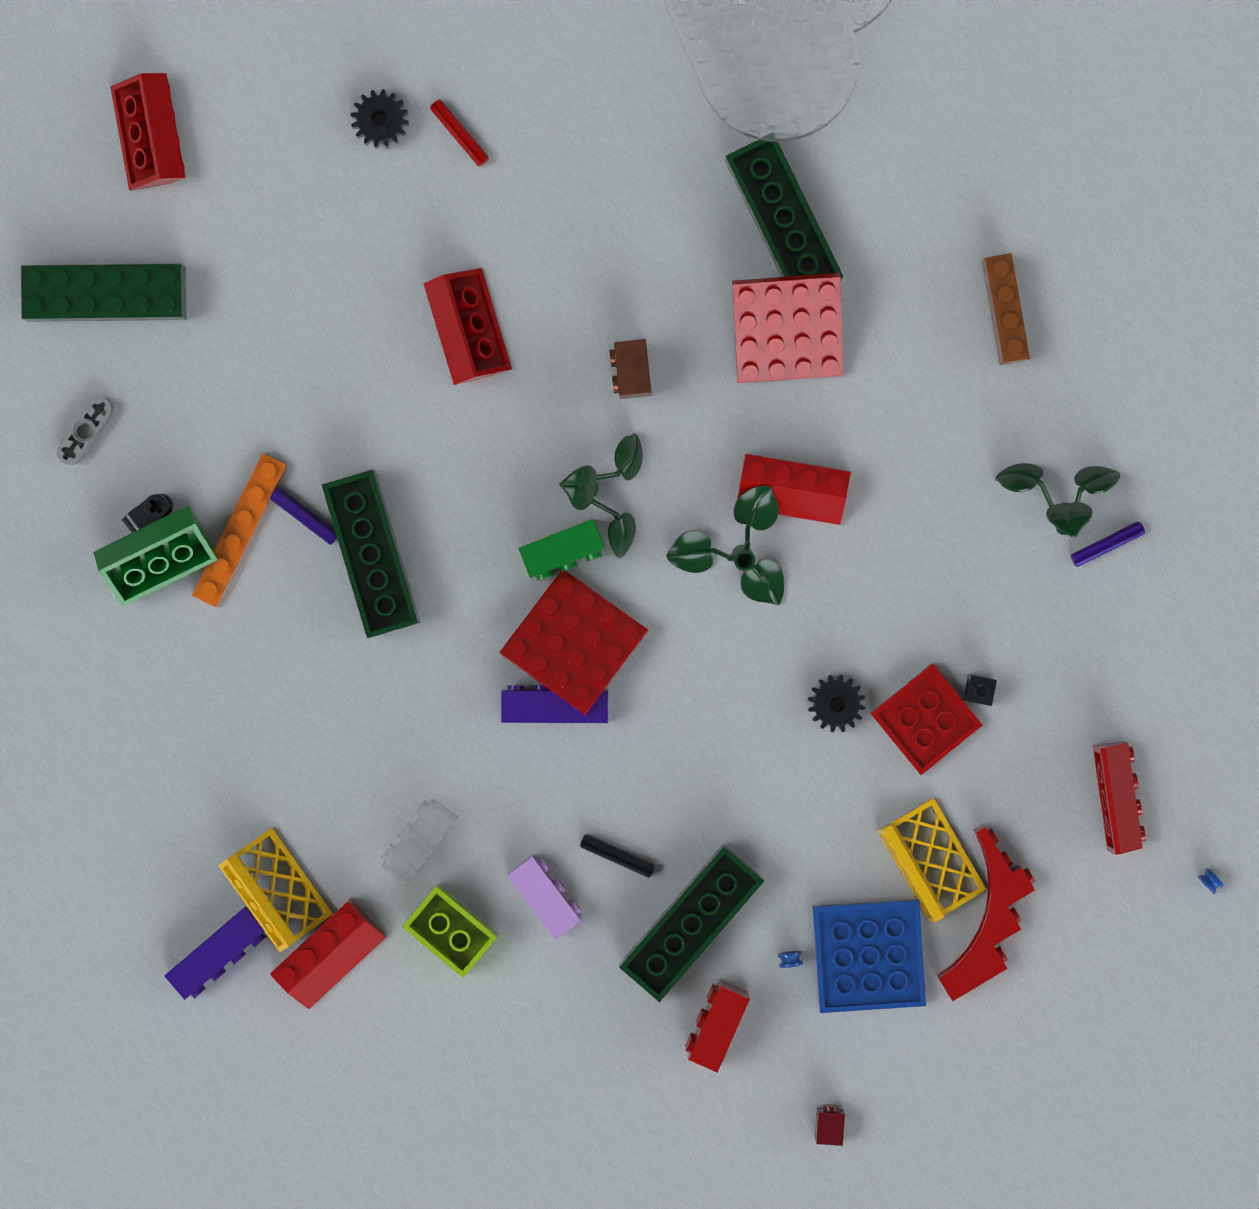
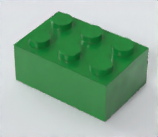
[518,519,606,581]

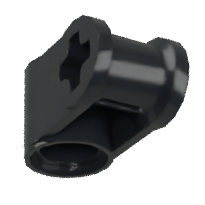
[122,494,174,533]

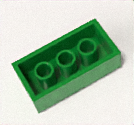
[93,505,218,607]

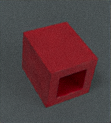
[815,1104,845,1146]

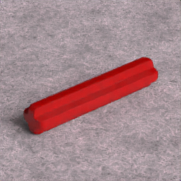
[430,99,489,167]

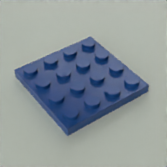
[812,899,926,1013]

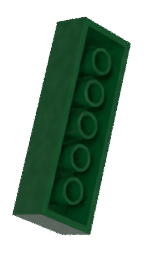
[724,133,844,281]
[21,264,187,322]
[321,469,421,638]
[619,844,764,1003]

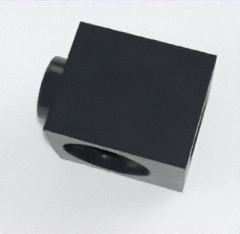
[962,674,997,706]

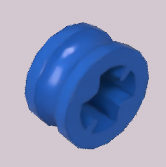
[1198,868,1224,894]
[778,951,803,968]

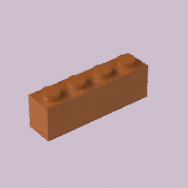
[982,253,1030,365]

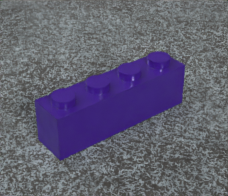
[501,685,608,723]
[164,906,266,1000]

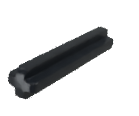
[580,834,655,878]

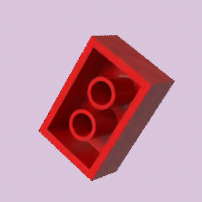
[685,979,750,1073]

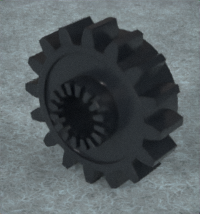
[350,89,409,149]
[807,674,866,733]

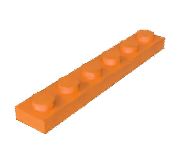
[192,453,287,607]

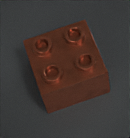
[609,339,652,399]

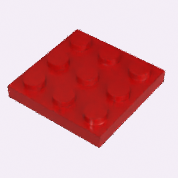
[870,663,983,775]

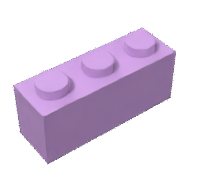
[507,855,582,939]

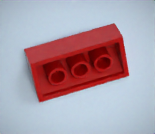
[110,73,186,191]
[423,268,512,385]
[737,454,851,525]
[1092,741,1146,855]
[270,898,386,1009]

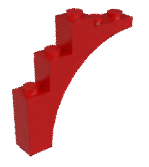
[937,825,1036,1001]

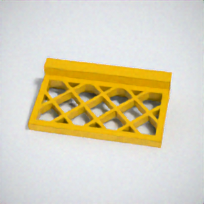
[877,798,987,922]
[218,828,333,952]

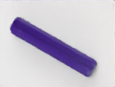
[270,487,337,545]
[1070,522,1146,567]

